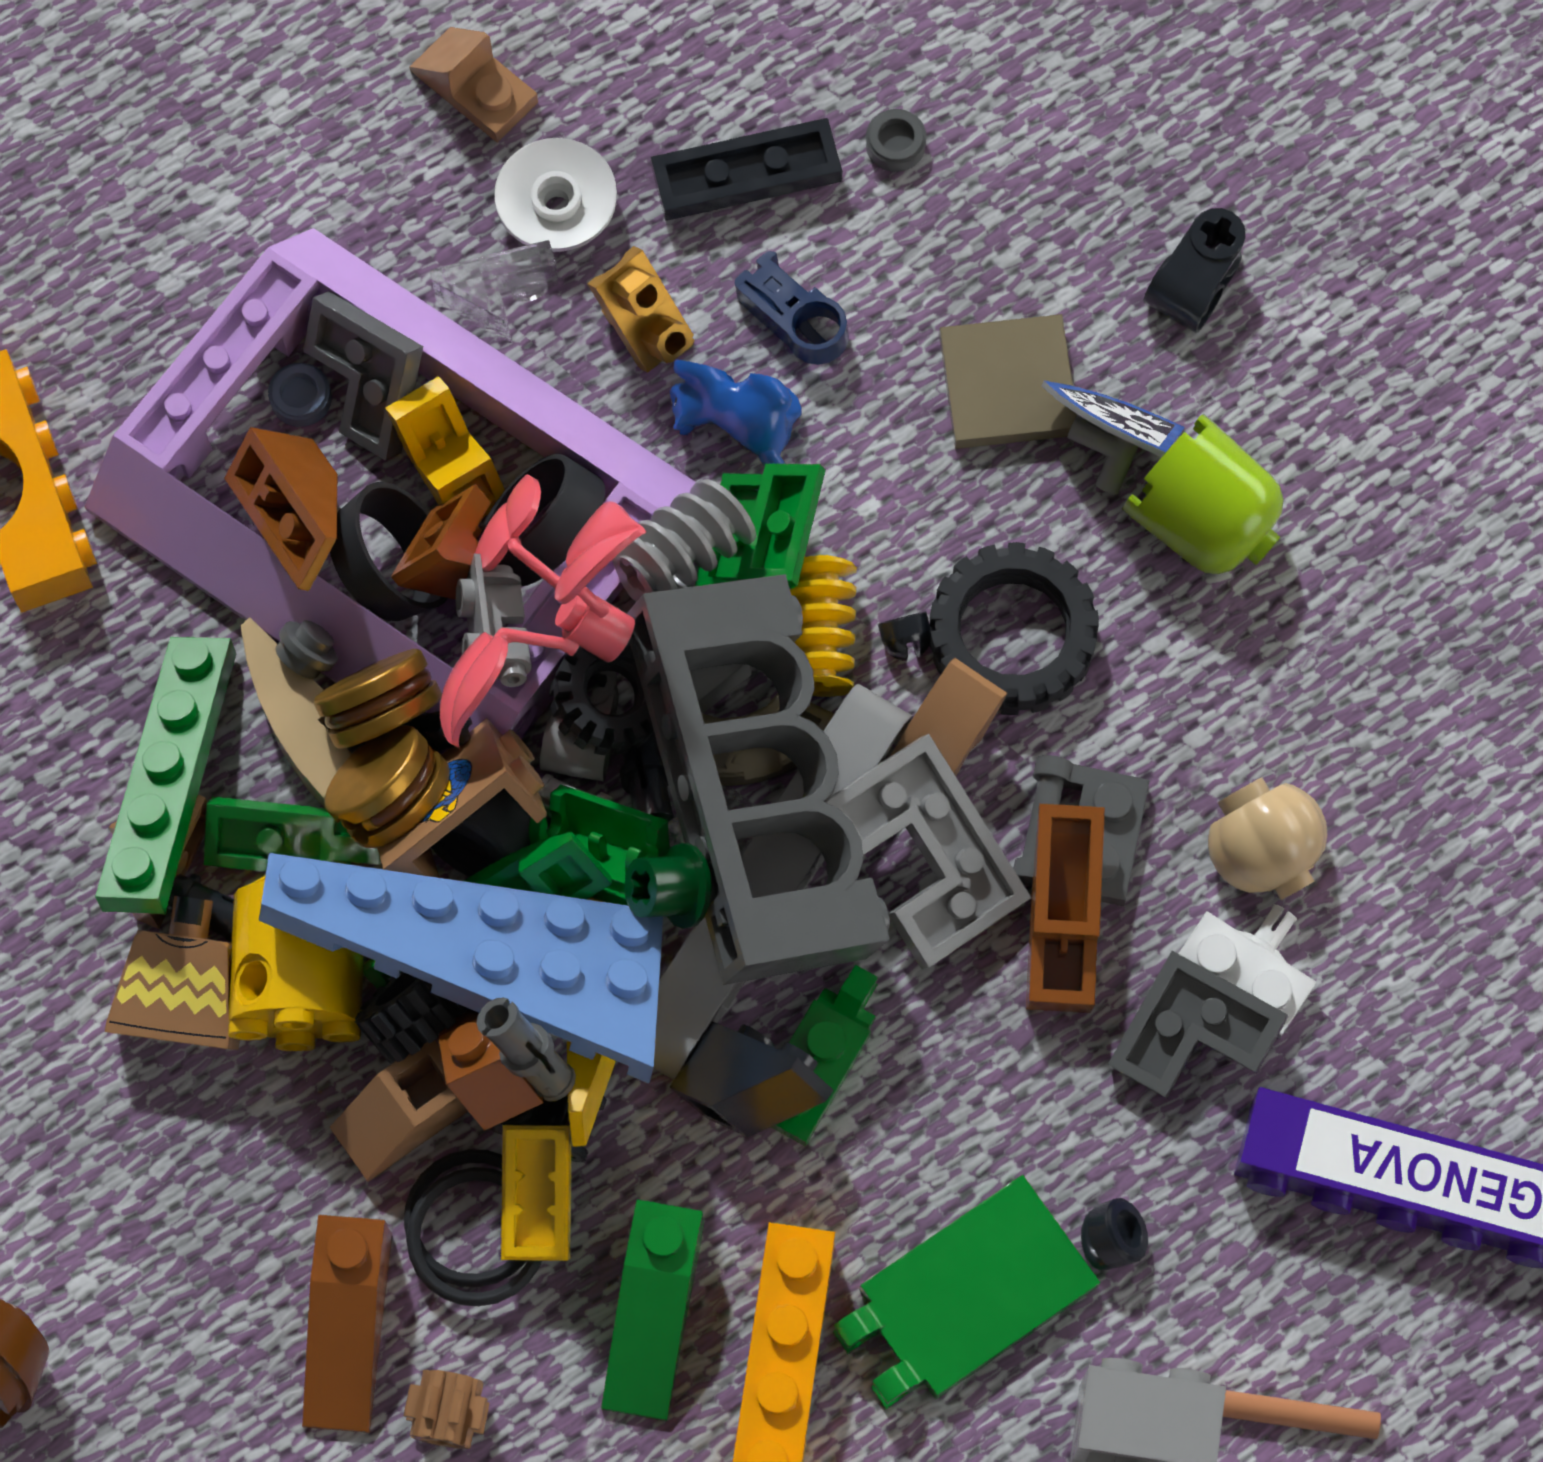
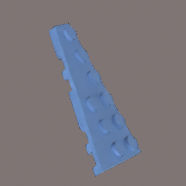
[259,853,663,1083]

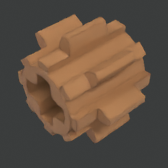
[403,1370,490,1449]

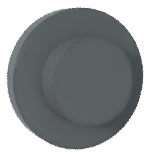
[275,620,338,679]

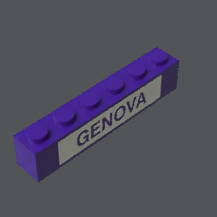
[1234,1087,1543,1269]

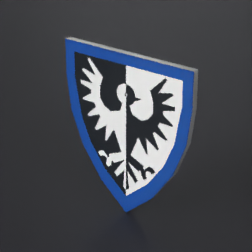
[1041,381,1185,494]

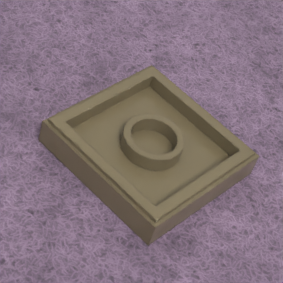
[939,314,1077,449]

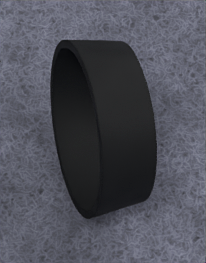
[479,454,605,587]
[330,482,448,621]

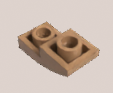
[890,658,1007,776]

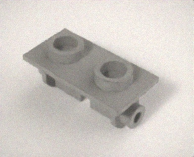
[456,553,532,687]

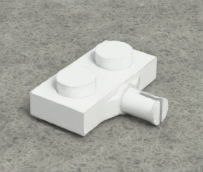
[1178,904,1317,1039]

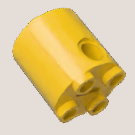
[228,875,364,1051]

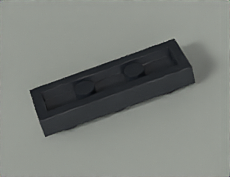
[651,118,843,221]

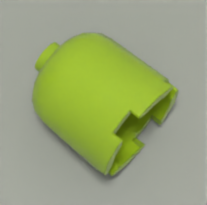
[1122,414,1284,574]

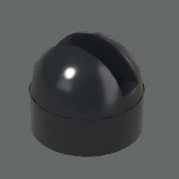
[878,611,931,661]

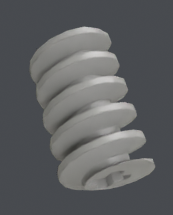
[612,479,757,602]

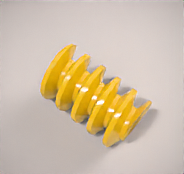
[790,555,857,697]

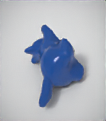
[670,360,802,467]

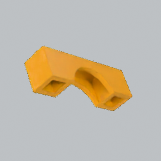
[0,349,97,613]
[733,1222,835,1462]

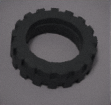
[929,542,1099,715]

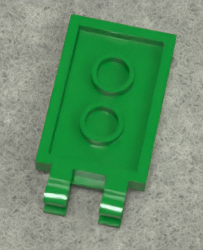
[832,1175,1101,1410]

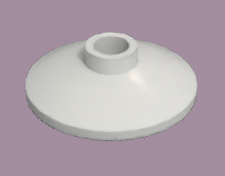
[495,138,617,252]

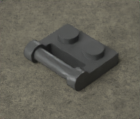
[1013,755,1150,906]

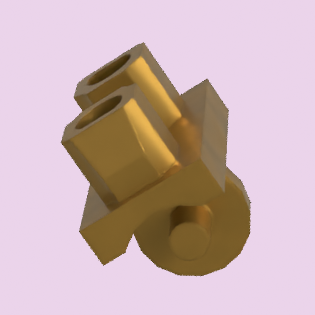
[587,246,694,373]

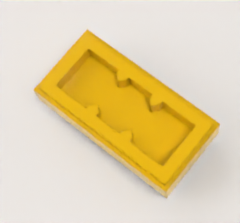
[501,1125,571,1261]

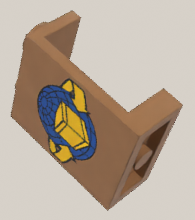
[377,718,547,878]

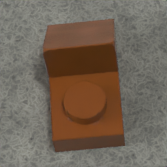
[391,484,491,599]

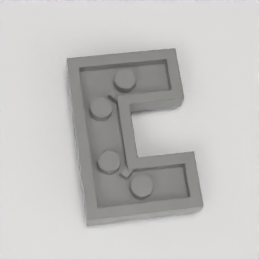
[824,734,1031,969]

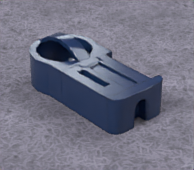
[734,251,849,365]

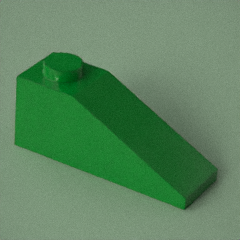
[601,1199,704,1421]

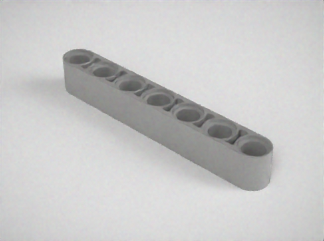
[654,684,913,1080]

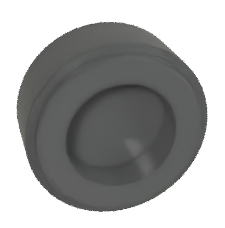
[866,109,926,172]

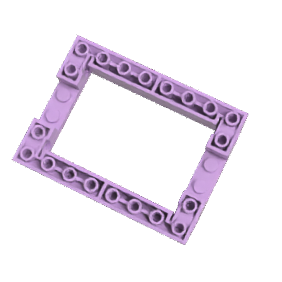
[84,228,696,755]

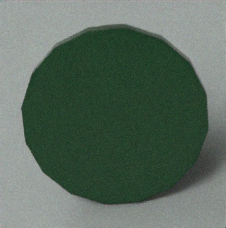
[624,843,712,929]

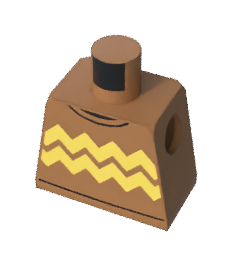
[105,896,240,1050]

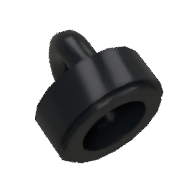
[1081,1198,1148,1271]

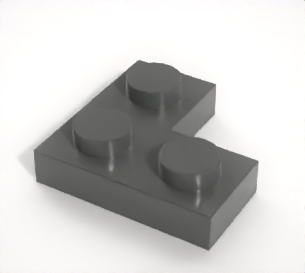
[303,291,424,460]
[1108,951,1289,1098]

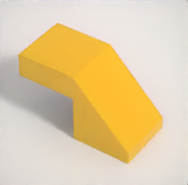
[385,376,505,517]

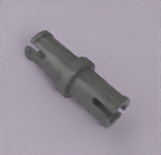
[476,997,576,1101]

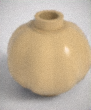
[1208,777,1327,900]

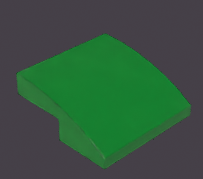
[694,463,826,589]

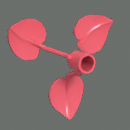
[440,475,646,748]

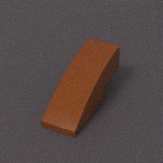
[1026,803,1105,1013]

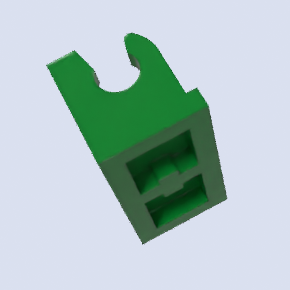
[529,784,670,906]

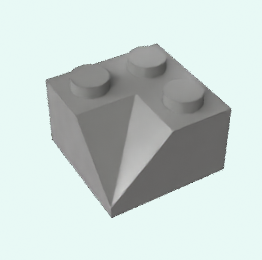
[1069,1358,1226,1462]

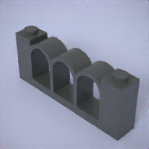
[627,574,890,985]

